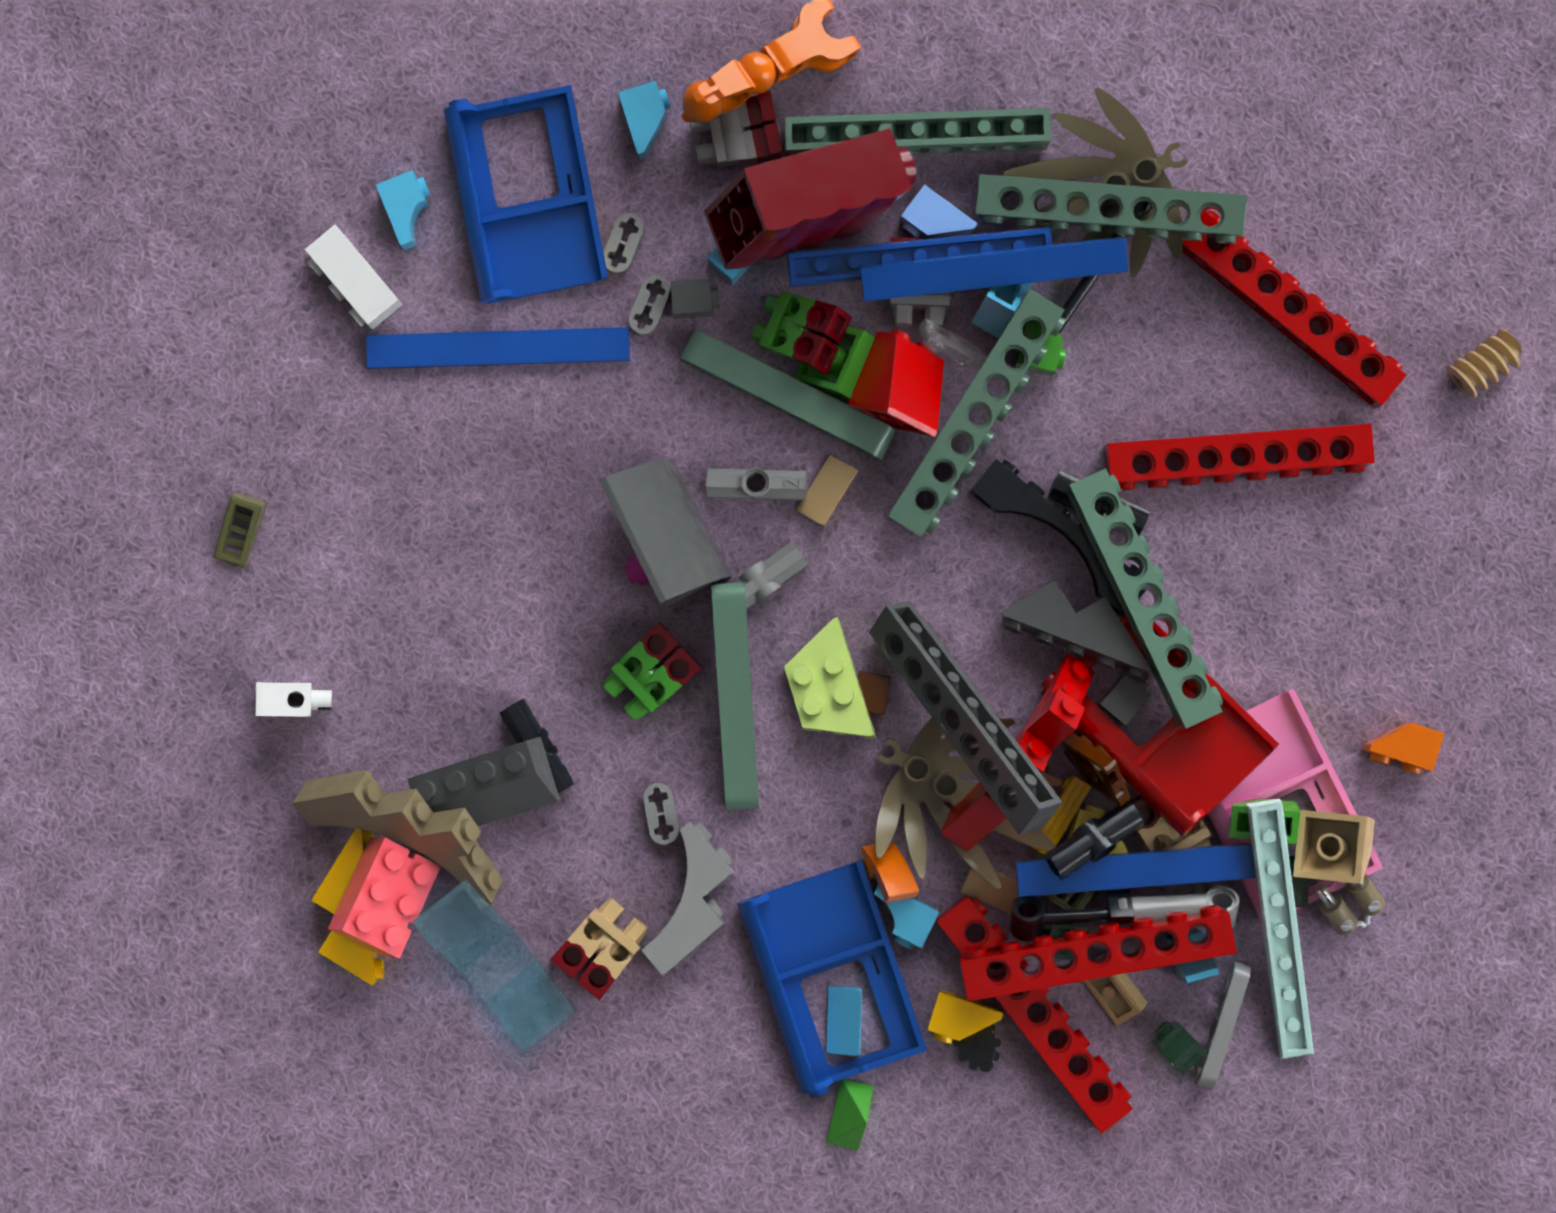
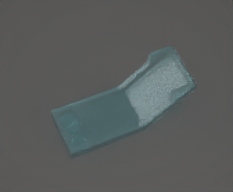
[412,880,577,1053]

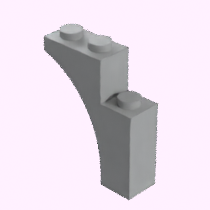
[641,820,734,976]

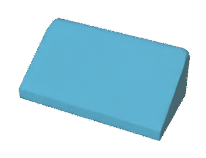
[826,986,862,1056]

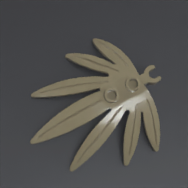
[1003,88,1188,284]
[875,717,1062,889]

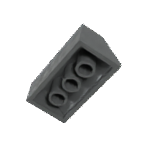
[407,737,560,826]

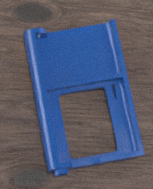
[737,861,928,1098]

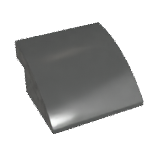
[599,458,731,605]

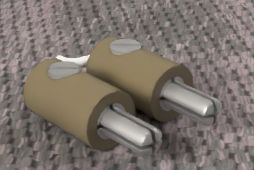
[1316,874,1385,935]

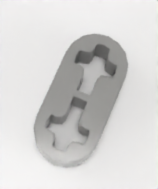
[604,213,644,275]
[629,275,671,336]
[643,783,679,845]

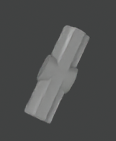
[706,467,807,501]
[735,541,808,610]

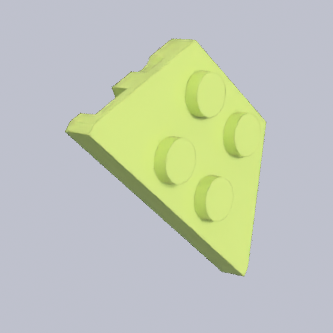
[784,617,876,739]

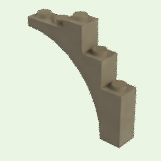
[293,769,504,905]

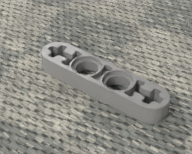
[1194,961,1251,1090]

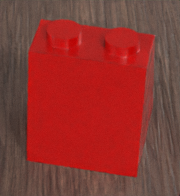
[848,329,944,437]

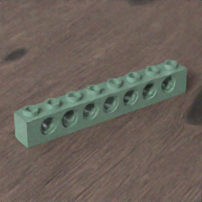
[785,108,1051,157]
[975,174,1248,244]
[888,289,1066,537]
[1065,468,1223,731]

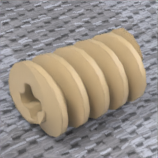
[1446,329,1522,398]

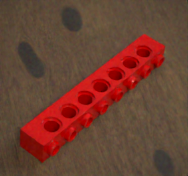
[1182,210,1407,409]
[1104,423,1375,491]
[936,894,1133,1134]
[960,905,1237,1002]

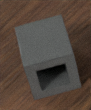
[671,279,719,319]
[1097,674,1151,726]

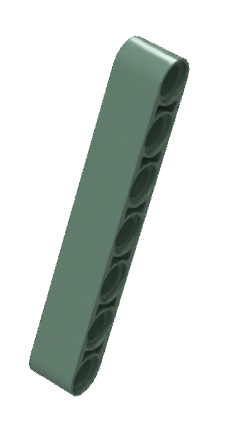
[679,330,896,461]
[711,582,759,811]

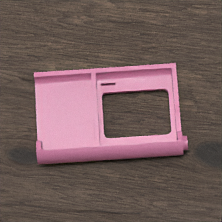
[1208,689,1383,923]

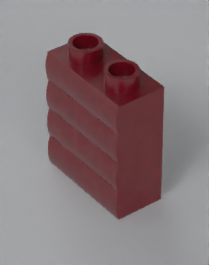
[704,128,916,270]

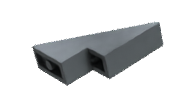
[1001,580,1152,682]

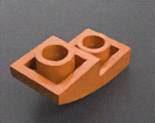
[860,841,919,903]

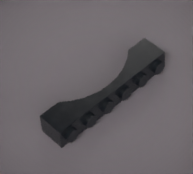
[969,459,1146,617]

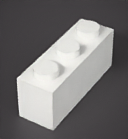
[305,225,403,329]

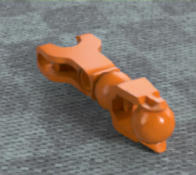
[681,0,862,124]

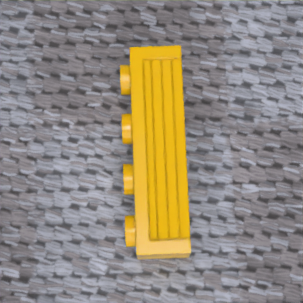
[1030,776,1091,855]

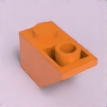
[1362,723,1445,775]

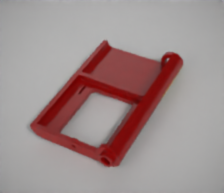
[1041,616,1279,837]

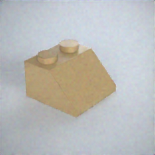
[1293,810,1375,884]

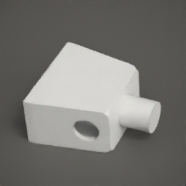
[256,682,332,717]

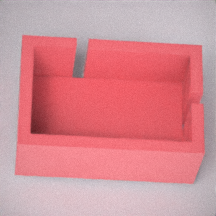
[328,837,441,959]

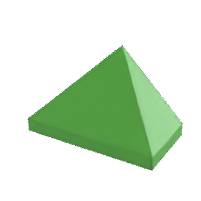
[826,1078,873,1151]

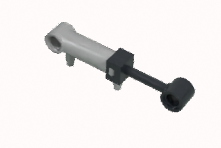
[1010,882,1239,942]

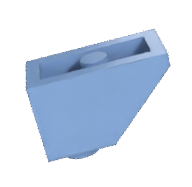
[899,184,977,239]

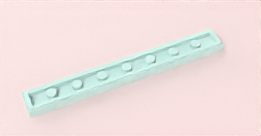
[1246,799,1314,1059]

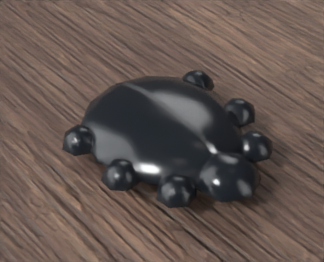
[952,1024,1001,1072]

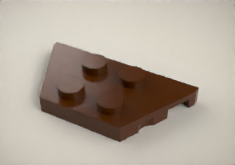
[1062,733,1131,806]

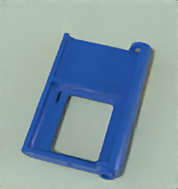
[444,85,608,304]

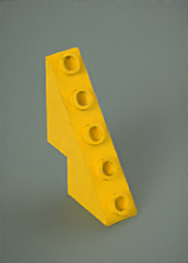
[311,828,384,986]

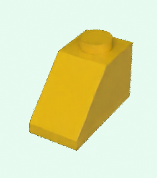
[927,990,1004,1044]

